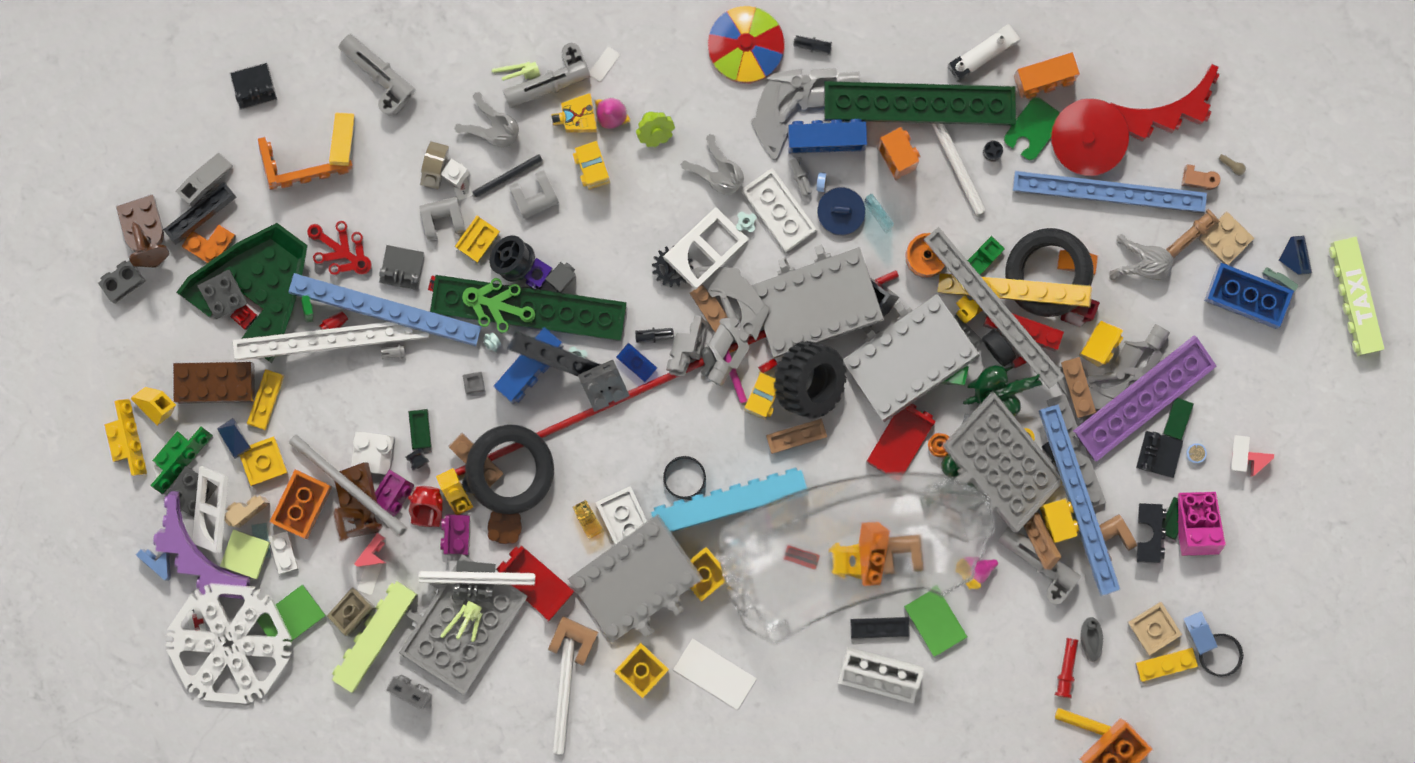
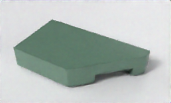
[1262,267,1298,292]

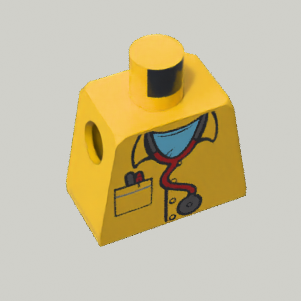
[551,93,597,133]

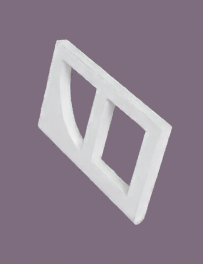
[663,207,748,290]
[192,466,229,553]

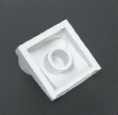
[351,432,395,475]

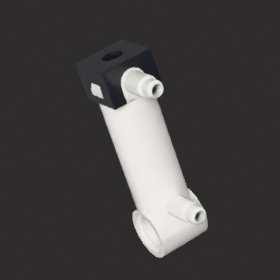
[947,24,1021,82]

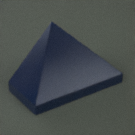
[1279,236,1312,275]
[217,418,251,459]

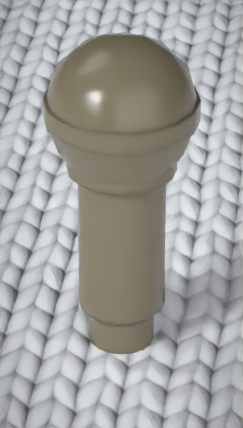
[1218,154,1246,176]

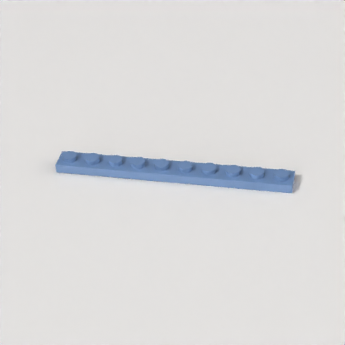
[1012,171,1207,213]
[289,273,482,346]
[1039,404,1121,596]

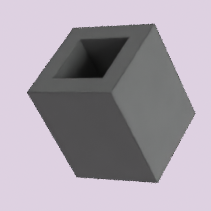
[546,262,576,293]

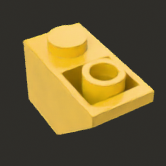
[131,387,176,426]
[436,468,473,515]

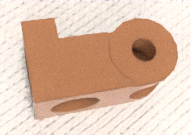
[1181,164,1221,190]

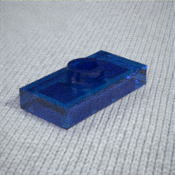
[616,343,658,382]

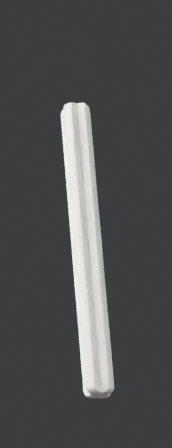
[931,123,985,215]
[418,571,535,585]
[553,638,575,754]

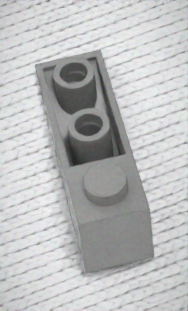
[175,152,233,206]

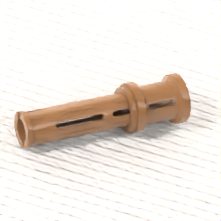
[1166,209,1220,258]

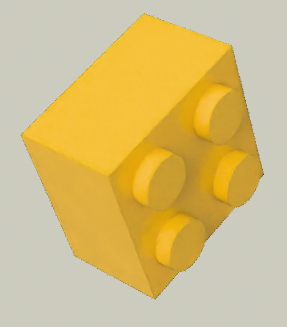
[1040,498,1079,543]
[690,547,731,602]
[614,643,669,698]

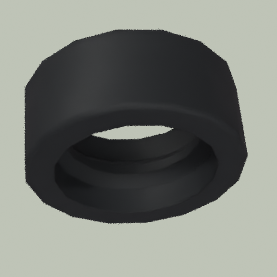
[982,329,1016,367]

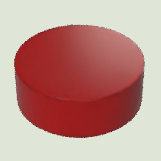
[758,358,778,373]

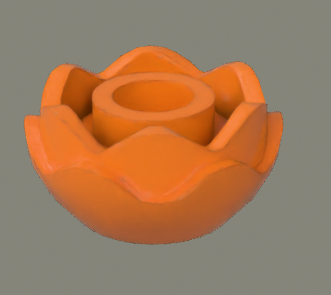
[928,433,950,457]

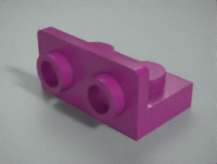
[375,469,414,517]
[440,514,470,555]

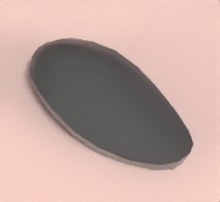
[1080,617,1103,661]

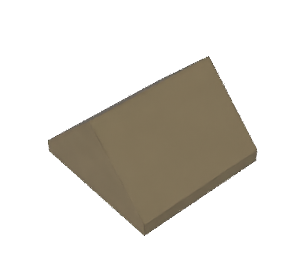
[327,587,375,636]

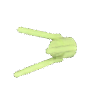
[492,62,541,81]
[440,601,482,642]

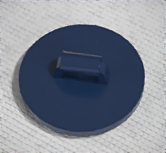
[817,187,865,235]

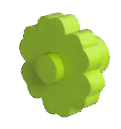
[636,112,675,147]

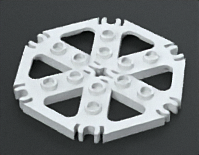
[166,583,292,704]

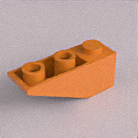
[859,522,890,586]

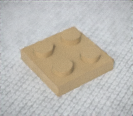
[1199,211,1254,265]
[1128,602,1182,655]

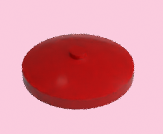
[1051,98,1129,176]

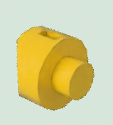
[955,295,982,323]

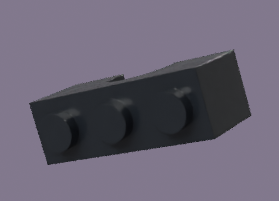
[1137,503,1166,563]

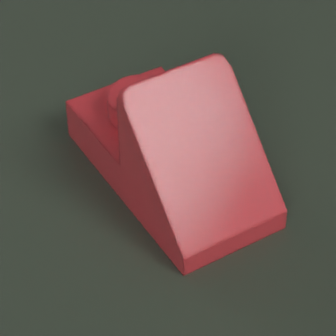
[1232,452,1275,477]
[354,533,386,567]

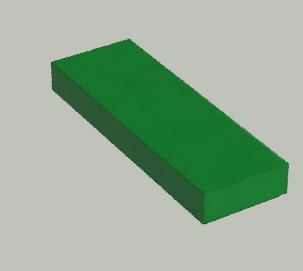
[301,295,313,323]

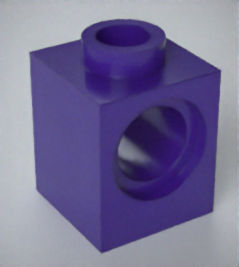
[524,257,553,289]

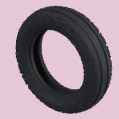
[1005,228,1094,317]
[465,425,554,514]

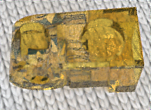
[572,500,604,540]

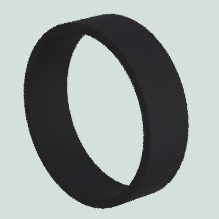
[663,456,706,499]
[1199,634,1243,677]

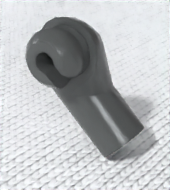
[701,347,717,377]

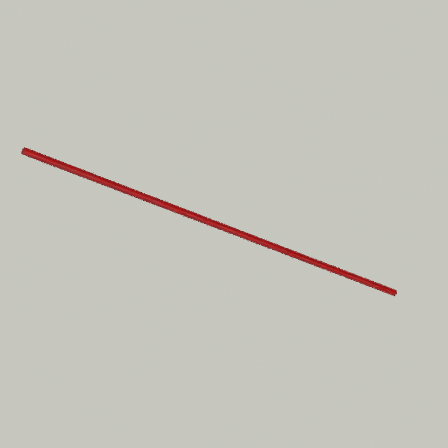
[455,270,899,476]

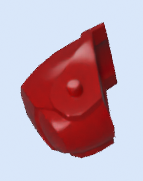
[408,486,443,527]

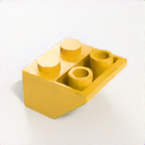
[1079,321,1123,367]

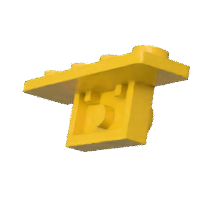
[104,399,147,476]

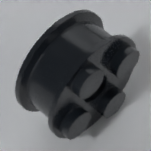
[489,235,535,282]

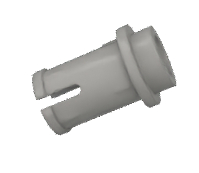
[381,344,405,359]

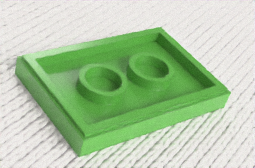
[257,584,326,647]
[904,587,967,657]

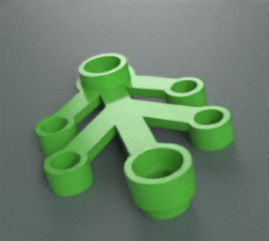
[462,278,536,333]

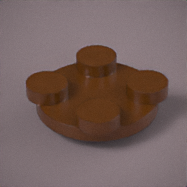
[488,511,522,544]

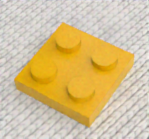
[240,436,288,486]

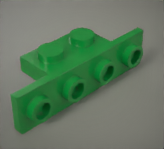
[150,426,213,494]

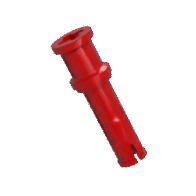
[1054,638,1079,698]

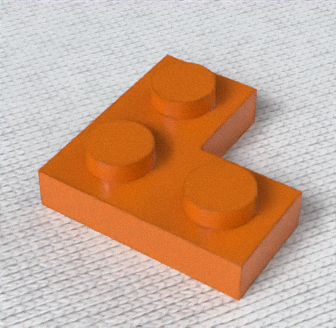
[182,224,236,263]

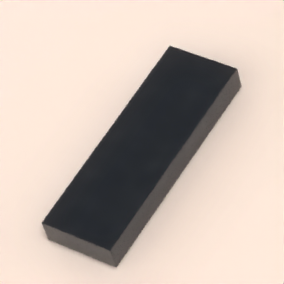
[850,617,910,638]

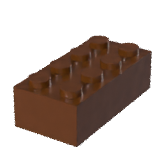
[173,362,255,404]

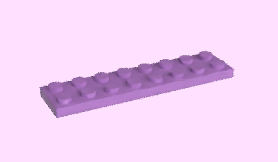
[1073,335,1217,461]

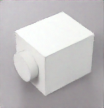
[441,158,470,189]

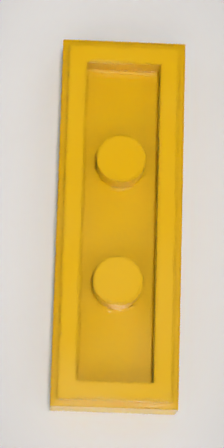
[329,113,355,166]
[247,369,284,430]

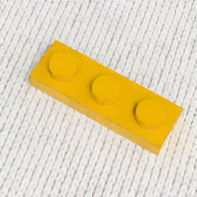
[1135,648,1198,682]

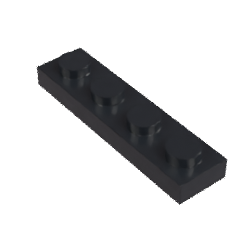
[163,182,237,245]

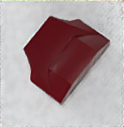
[1060,299,1100,327]

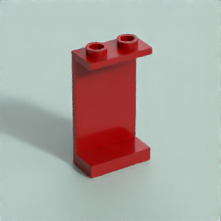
[866,403,936,482]
[496,545,575,621]

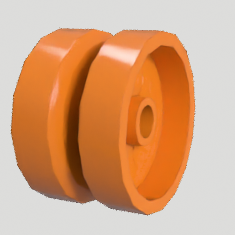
[905,233,945,278]

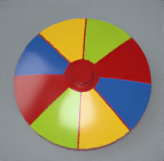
[708,6,784,83]

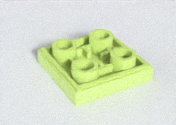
[220,529,271,579]

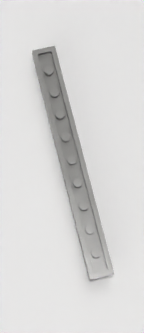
[924,227,1064,389]

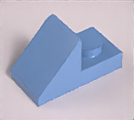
[136,549,171,581]
[1184,611,1218,655]

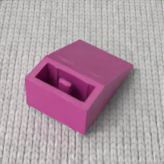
[1178,492,1226,556]

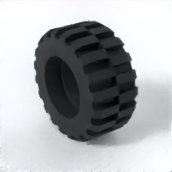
[774,341,847,419]

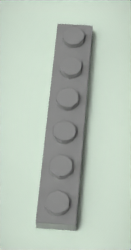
[1046,394,1106,507]

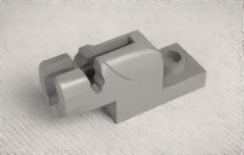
[666,316,708,376]

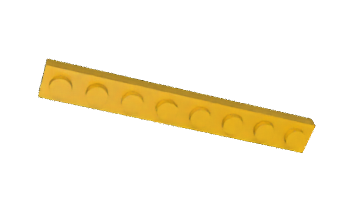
[937,273,1092,307]

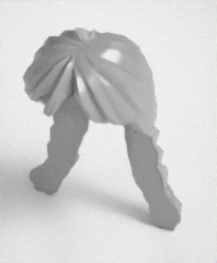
[454,92,519,147]
[681,134,744,195]
[1109,234,1173,280]

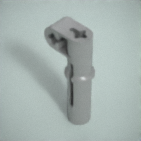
[338,34,415,116]
[503,43,591,108]
[998,526,1081,604]

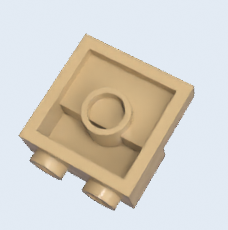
[224,496,270,528]

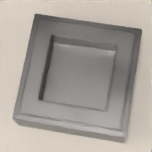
[463,371,485,394]

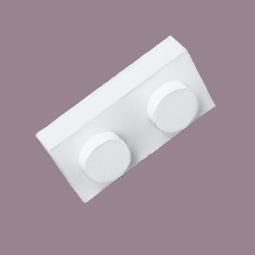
[268,531,298,574]

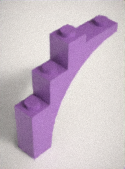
[153,491,250,599]

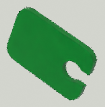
[1004,97,1060,160]

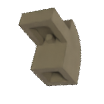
[420,141,449,190]

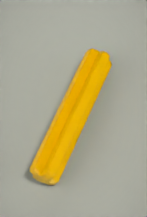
[1055,708,1111,735]

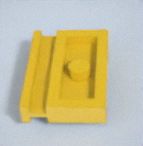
[455,215,500,263]

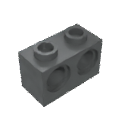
[98,260,146,304]

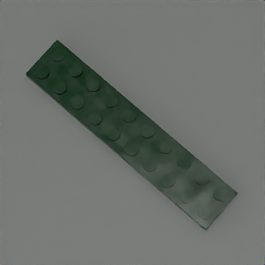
[824,81,1016,126]
[430,275,627,341]

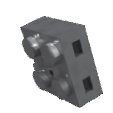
[578,359,630,412]
[386,675,432,709]

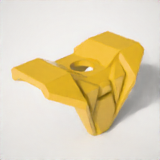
[828,543,862,579]

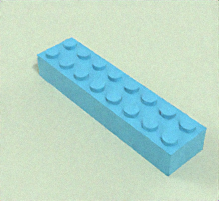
[651,467,808,532]

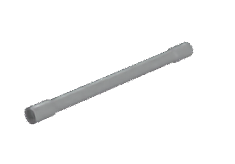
[289,435,407,536]

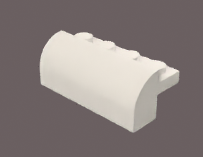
[838,647,924,703]

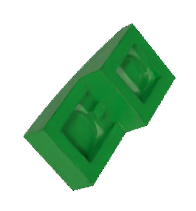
[967,236,1005,275]

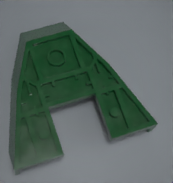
[176,223,308,363]

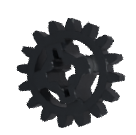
[652,245,693,288]

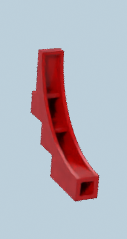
[1110,64,1220,141]

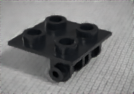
[230,63,277,110]
[1136,431,1183,478]

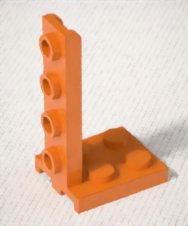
[258,137,352,190]

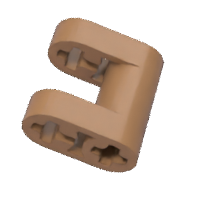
[1099,514,1137,561]
[883,534,924,575]
[548,616,598,666]

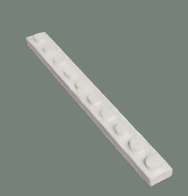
[232,322,429,361]

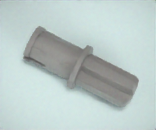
[789,157,812,196]

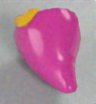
[595,98,630,129]
[956,557,998,589]

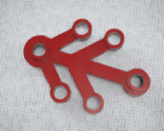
[307,221,372,275]

